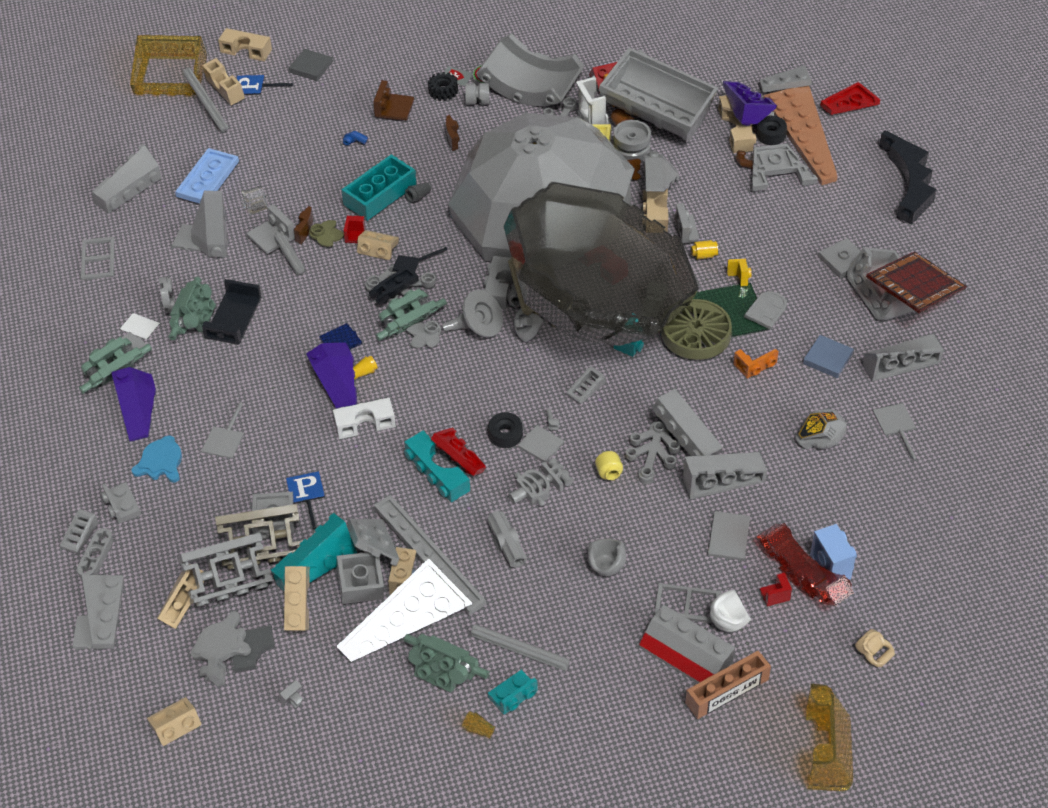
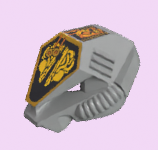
[795,409,847,449]

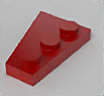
[820,82,881,115]
[431,427,486,476]

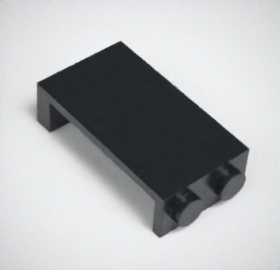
[202,279,262,345]

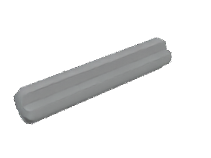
[274,231,305,275]

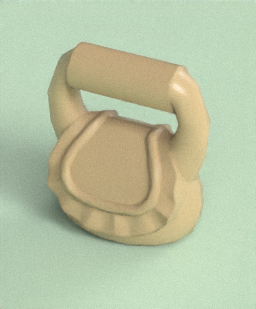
[855,629,895,667]

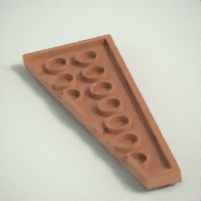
[763,86,838,185]

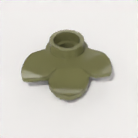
[309,220,344,247]

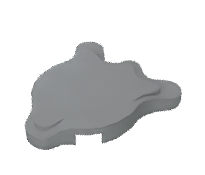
[191,611,251,662]

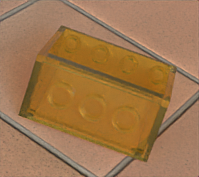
[130,35,207,96]

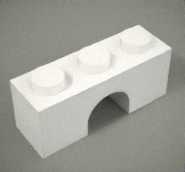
[333,398,396,439]

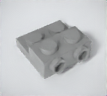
[252,492,294,539]

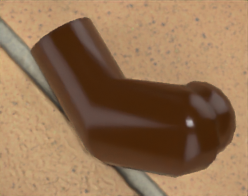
[735,150,753,169]

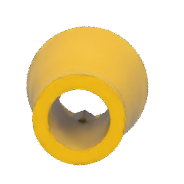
[353,355,378,380]

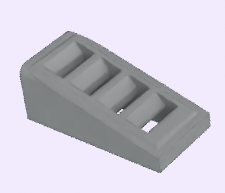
[566,366,606,404]
[60,509,99,554]

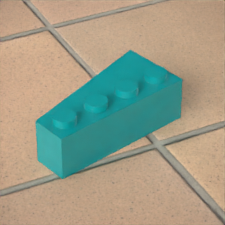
[271,513,357,592]

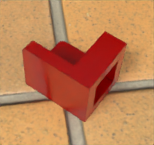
[344,215,366,244]
[760,573,792,607]

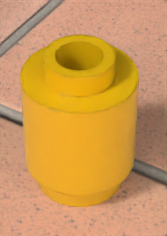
[691,240,718,260]

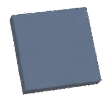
[803,335,854,378]

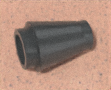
[405,182,431,202]

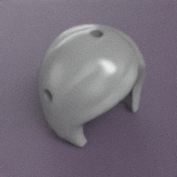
[588,538,626,576]

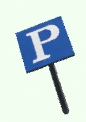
[237,75,293,95]
[286,471,325,530]

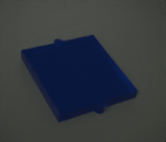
[319,323,362,350]

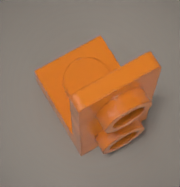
[733,349,779,379]

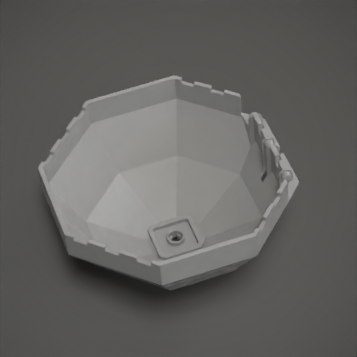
[448,113,634,269]

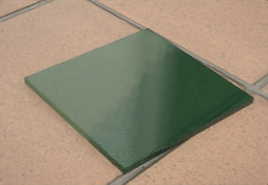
[688,282,770,339]

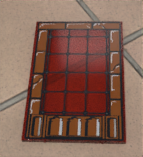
[866,251,967,314]

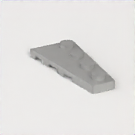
[82,575,124,649]

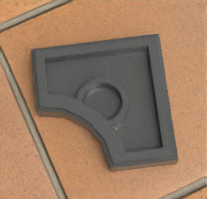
[233,626,275,673]

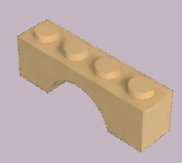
[718,95,756,153]

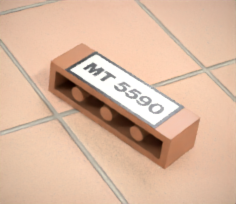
[685,650,771,719]

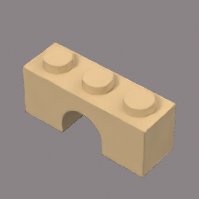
[218,28,272,62]
[202,58,245,105]
[643,188,668,232]
[284,566,310,630]

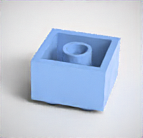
[810,524,857,586]

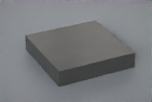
[289,49,333,81]

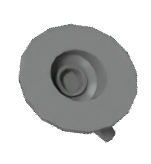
[442,290,503,337]

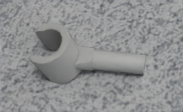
[546,408,559,430]

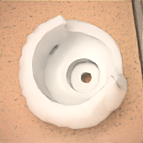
[710,590,751,632]

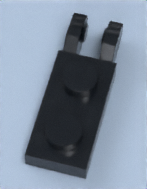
[368,266,419,305]

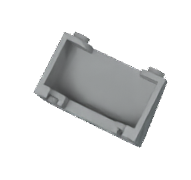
[847,247,928,320]

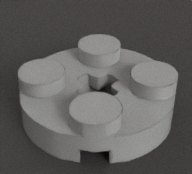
[159,276,176,313]

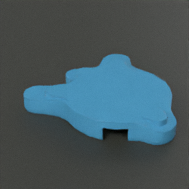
[131,435,182,483]

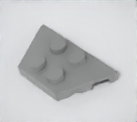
[347,519,399,566]

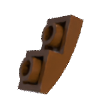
[446,114,460,151]
[294,206,313,244]

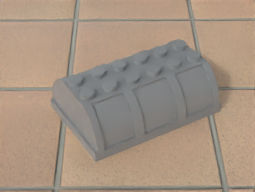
[599,48,718,142]

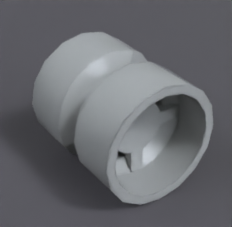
[465,83,489,105]

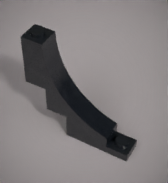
[879,130,937,225]

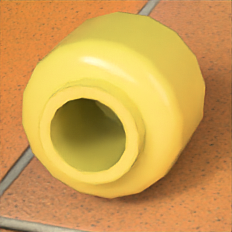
[595,451,623,480]

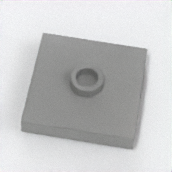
[818,238,860,278]

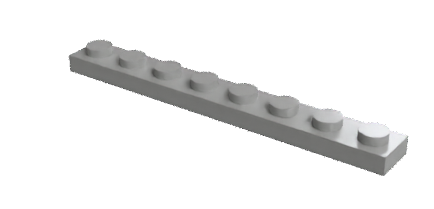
[374,495,486,616]

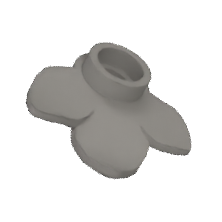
[407,321,441,348]

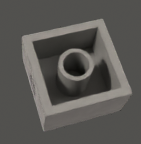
[337,552,384,604]

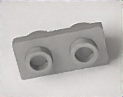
[675,203,699,243]
[101,482,141,524]

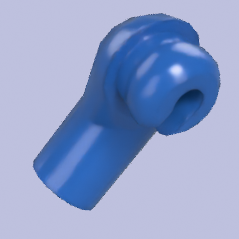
[343,131,368,145]

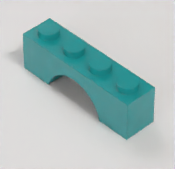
[404,430,470,503]

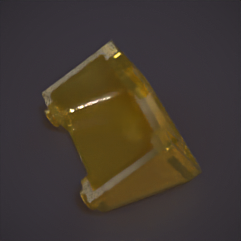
[805,684,853,791]

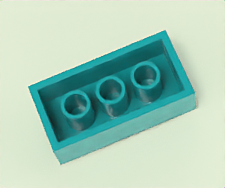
[341,154,417,221]

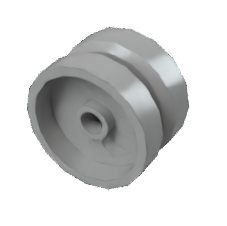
[613,120,651,161]

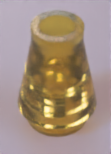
[462,711,496,739]

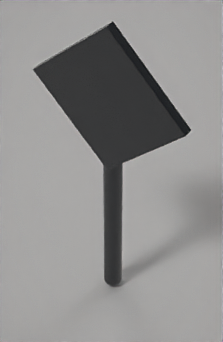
[392,247,448,272]

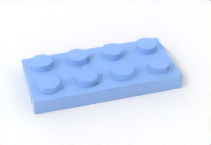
[175,148,239,204]

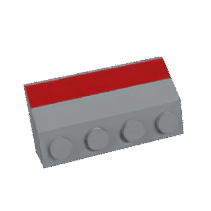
[639,605,735,683]

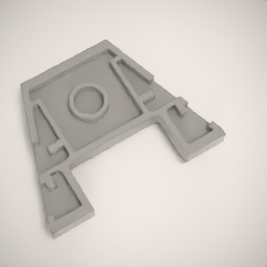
[752,144,817,191]

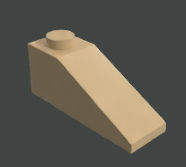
[157,564,204,629]

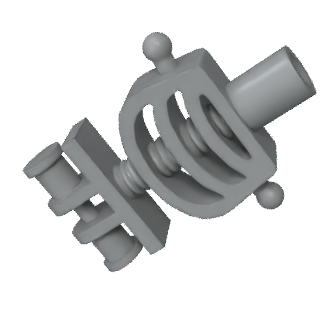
[508,458,574,506]

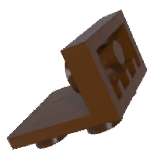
[373,80,415,121]

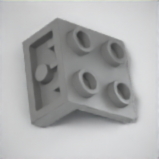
[247,204,295,254]

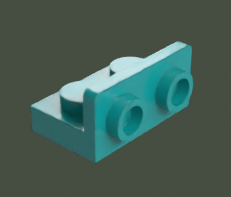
[488,669,538,715]

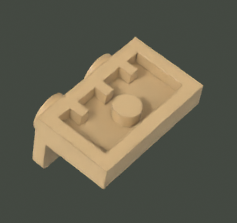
[357,230,399,260]
[388,547,416,595]
[147,697,201,746]

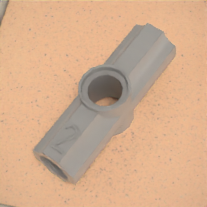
[487,510,527,568]

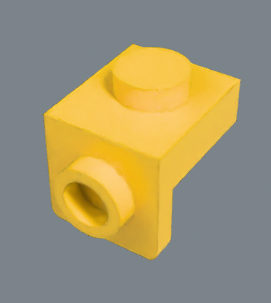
[727,258,752,286]

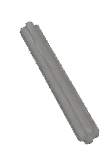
[183,68,228,132]
[471,624,570,671]

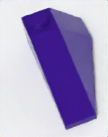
[723,81,777,126]
[306,342,358,409]
[111,367,156,442]

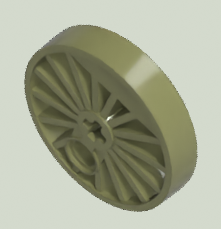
[661,299,732,360]

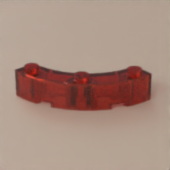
[757,523,854,606]

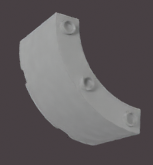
[476,33,585,106]

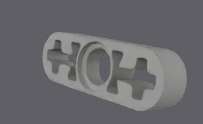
[77,528,114,581]

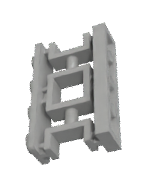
[177,533,273,607]

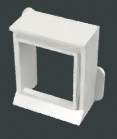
[576,76,608,125]

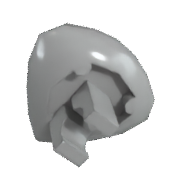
[514,308,543,342]

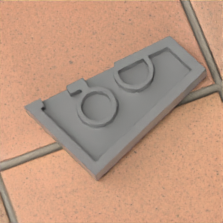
[759,65,812,92]

